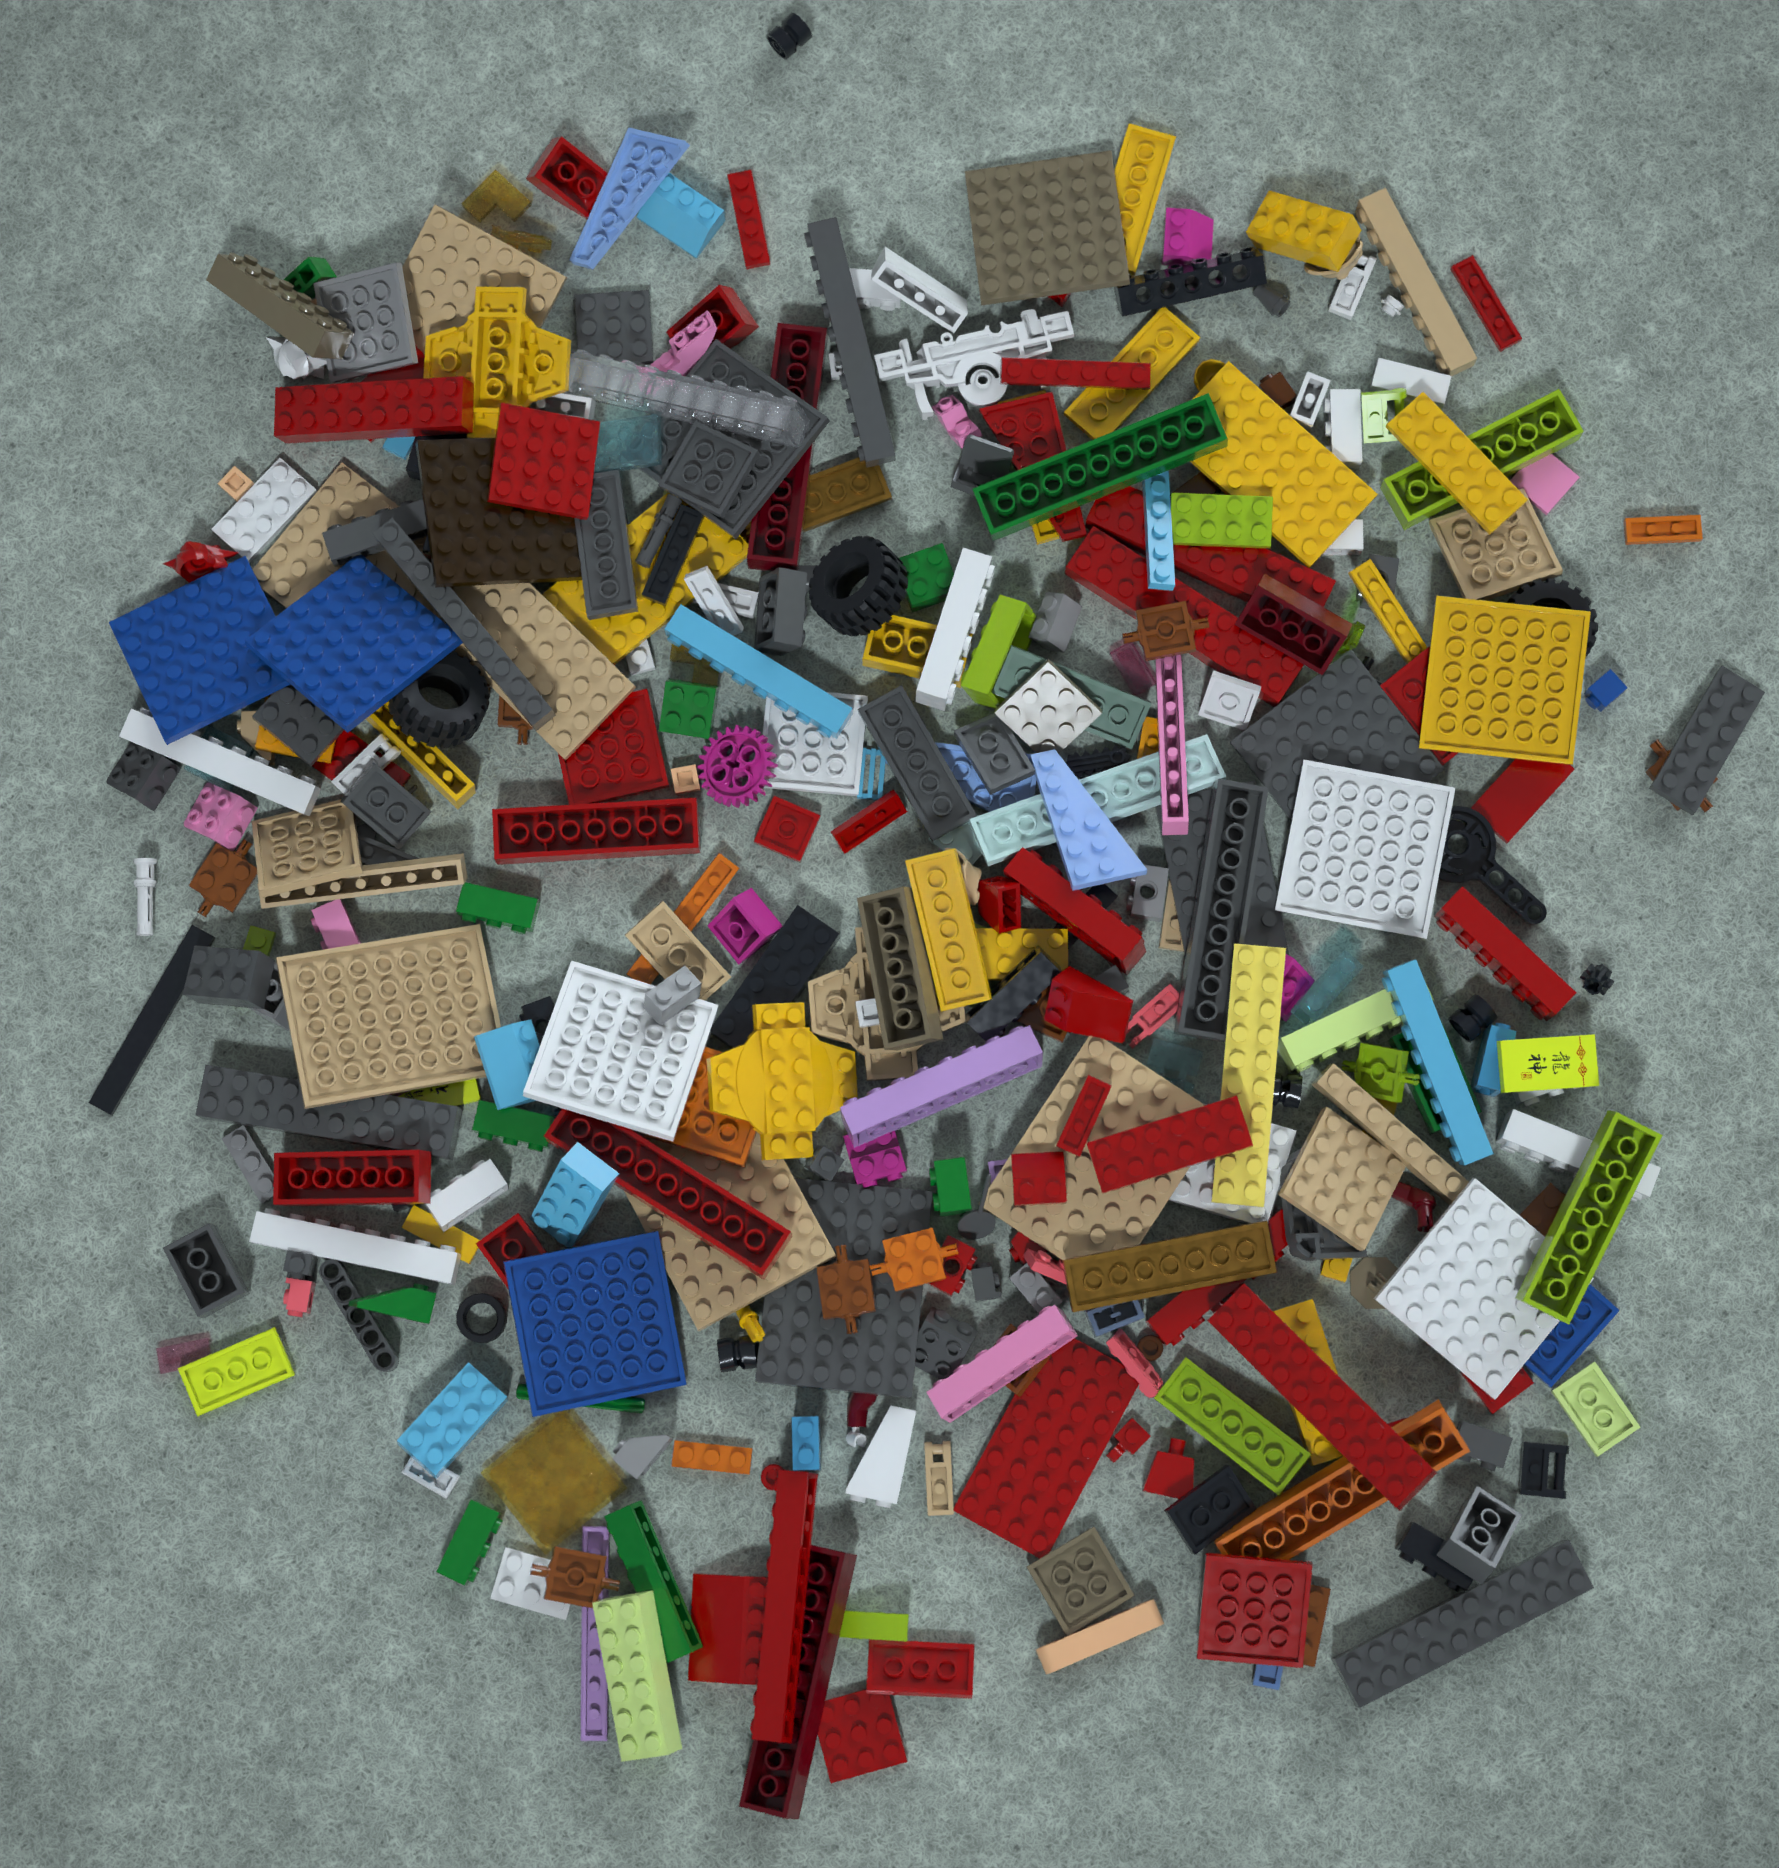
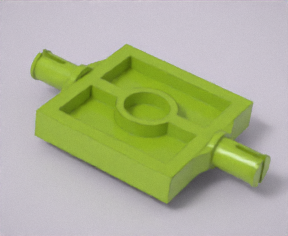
[1341,1043,1420,1102]

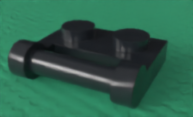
[1519,1442,1569,1499]

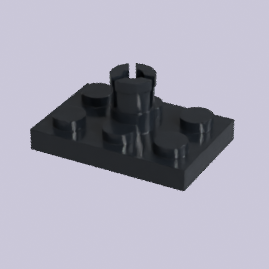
[1164,1465,1257,1555]

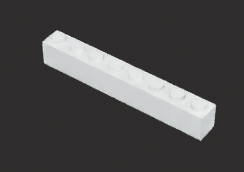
[119,707,321,816]
[249,1208,461,1285]

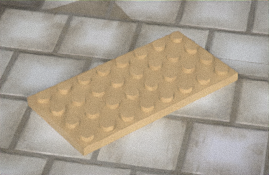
[432,583,636,760]

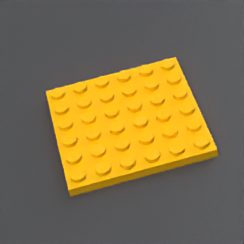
[1419,596,1591,765]

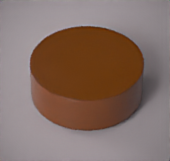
[1137,1335,1163,1361]

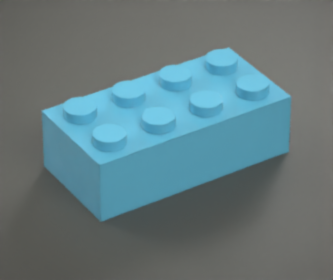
[530,1142,619,1248]
[397,1362,508,1479]

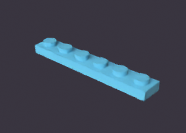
[1142,470,1175,591]

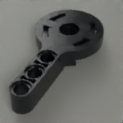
[1438,806,1547,925]

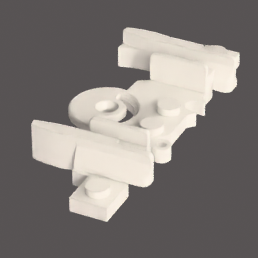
[874,309,1074,420]

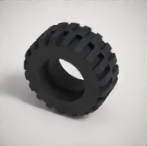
[809,536,908,636]
[1507,578,1598,658]
[388,651,490,748]

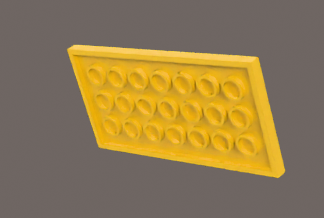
[1190,361,1378,568]
[542,493,748,665]

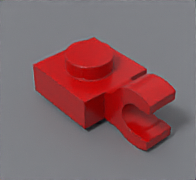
[1106,1418,1151,1463]

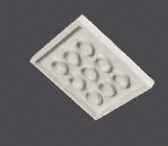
[763,692,868,796]
[1169,1103,1297,1224]

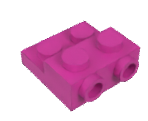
[1280,954,1315,1022]
[843,1131,907,1189]

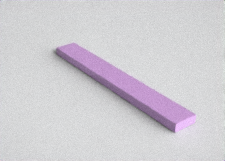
[581,1526,609,1741]

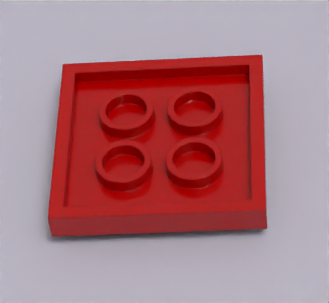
[818,1689,907,1783]

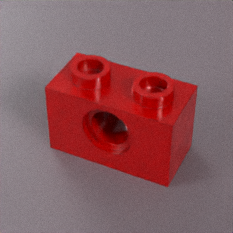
[928,1235,978,1297]

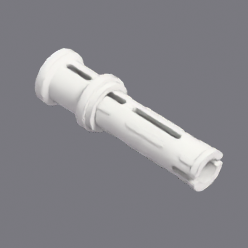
[134,858,157,936]

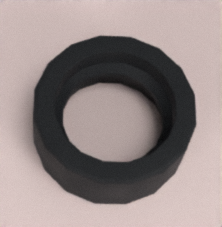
[456,1293,507,1343]

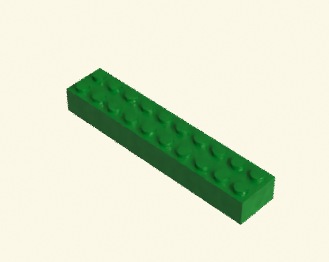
[972,393,1228,541]

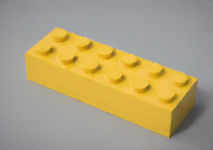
[1273,1299,1343,1466]

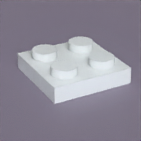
[1198,670,1262,731]

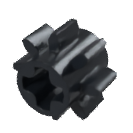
[1580,963,1614,995]

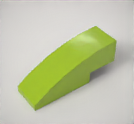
[839,1610,909,1641]

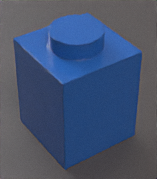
[1584,669,1628,712]

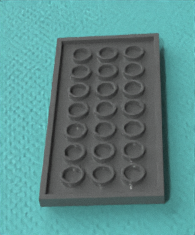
[1155,781,1289,959]

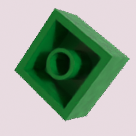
[899,543,954,613]
[659,678,719,739]
[929,1157,972,1217]

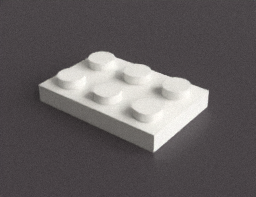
[490,1547,571,1620]

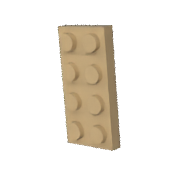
[625,901,731,1001]

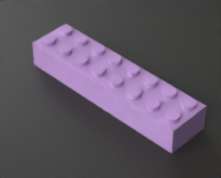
[840,1025,1043,1148]

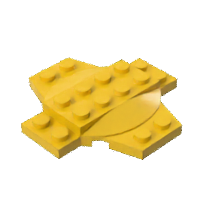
[423,286,571,438]
[707,1002,858,1160]

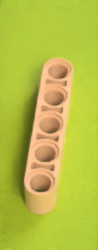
[1036,1599,1164,1674]

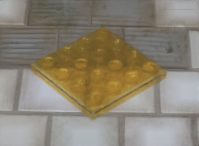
[481,1410,628,1555]

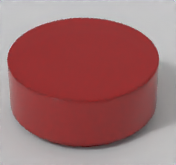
[761,1464,785,1491]

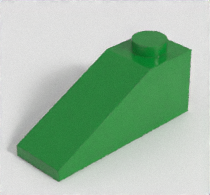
[283,256,337,299]
[348,1283,437,1324]

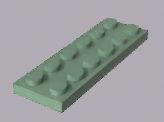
[991,645,1152,749]

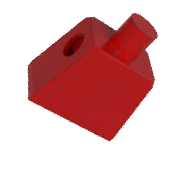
[977,876,1021,934]
[1142,1438,1194,1499]

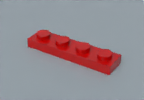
[727,170,770,270]

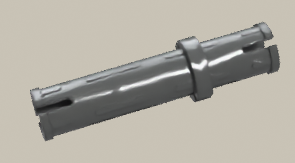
[635,494,682,568]

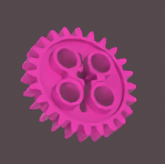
[697,725,778,808]

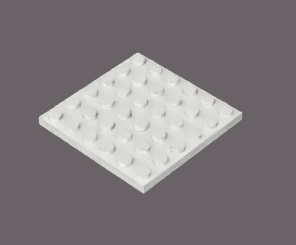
[1275,760,1455,939]
[523,961,719,1142]
[1374,1178,1594,1399]

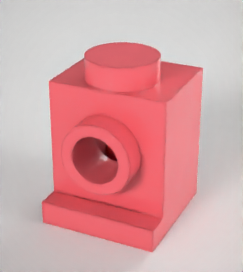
[283,1277,316,1318]

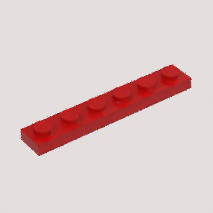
[1000,358,1151,390]

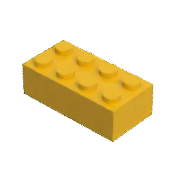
[1246,191,1361,272]
[862,615,973,688]

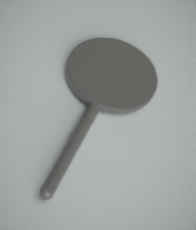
[957,1174,996,1240]

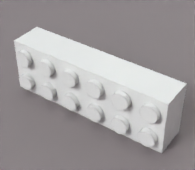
[915,548,995,711]
[1496,1109,1661,1202]

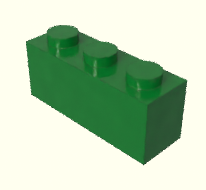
[456,882,540,935]
[472,1100,555,1152]
[436,1499,503,1586]

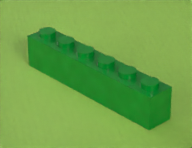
[604,1500,703,1663]

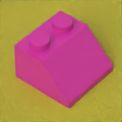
[1161,208,1214,265]
[707,888,782,965]

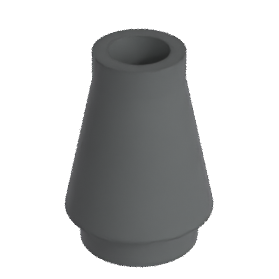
[1253,284,1290,317]

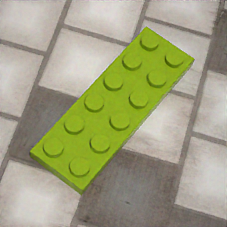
[1154,1357,1311,1496]

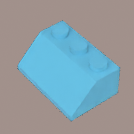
[637,173,726,259]
[474,1020,540,1110]

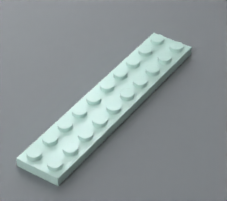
[969,734,1226,866]

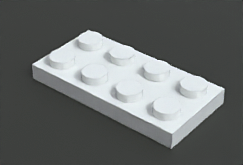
[211,458,317,563]

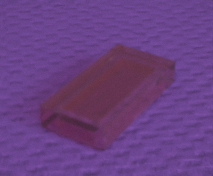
[1109,642,1156,696]
[156,1338,211,1374]

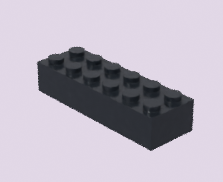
[710,905,840,1048]

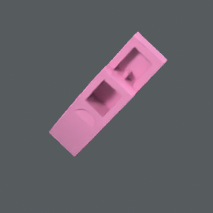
[636,311,717,396]

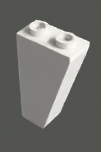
[845,1406,916,1508]

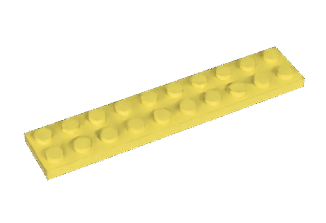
[1211,944,1286,1207]

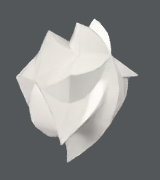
[266,336,327,380]

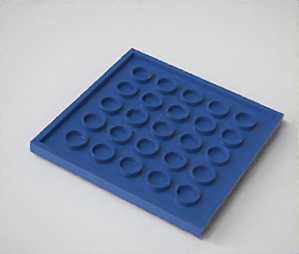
[245,555,463,733]
[109,556,290,745]
[503,1231,687,1417]

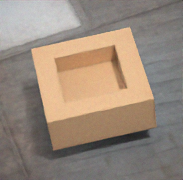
[217,466,254,502]
[671,764,701,795]

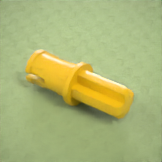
[736,1305,765,1342]

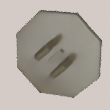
[1350,1257,1398,1309]

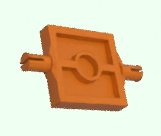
[870,1228,958,1292]

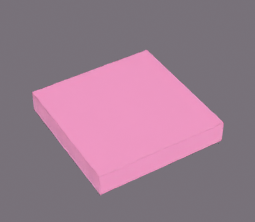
[1510,454,1580,515]

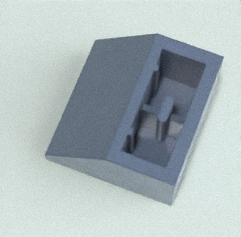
[1084,1300,1145,1338]

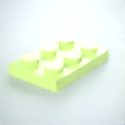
[1551,1362,1640,1457]

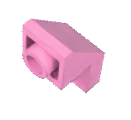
[931,395,982,449]

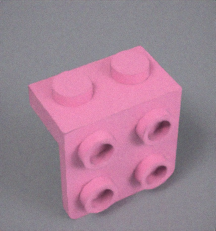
[184,783,258,851]

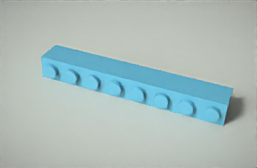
[664,604,853,739]
[1382,959,1494,1165]

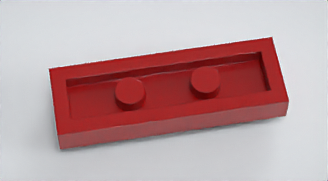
[831,790,907,854]
[1056,1075,1112,1157]

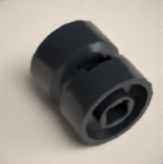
[766,12,813,60]
[1448,994,1498,1043]
[1273,1072,1302,1109]
[717,1335,757,1373]

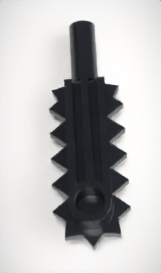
[1065,745,1131,779]

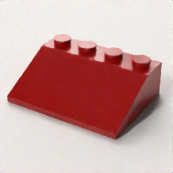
[688,1574,768,1685]

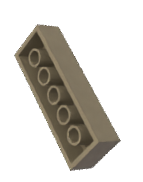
[206,253,354,359]
[857,886,943,1051]

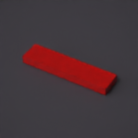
[1450,255,1522,352]

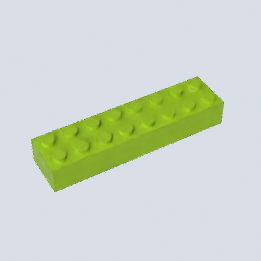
[1380,389,1584,530]
[1515,1110,1663,1324]

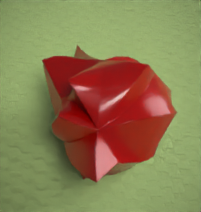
[162,540,240,583]

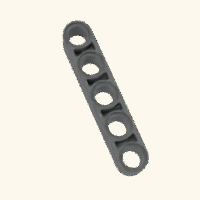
[319,1259,399,1372]

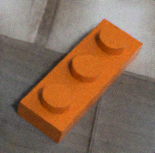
[1623,515,1703,545]
[671,1440,753,1475]

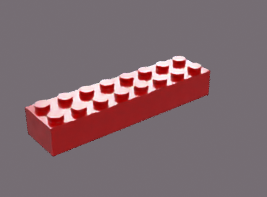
[274,376,474,443]
[492,798,700,865]

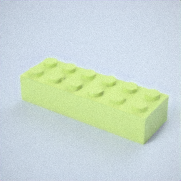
[1278,982,1434,1073]
[592,1590,682,1762]

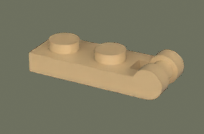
[1158,878,1184,952]
[924,1441,954,1516]

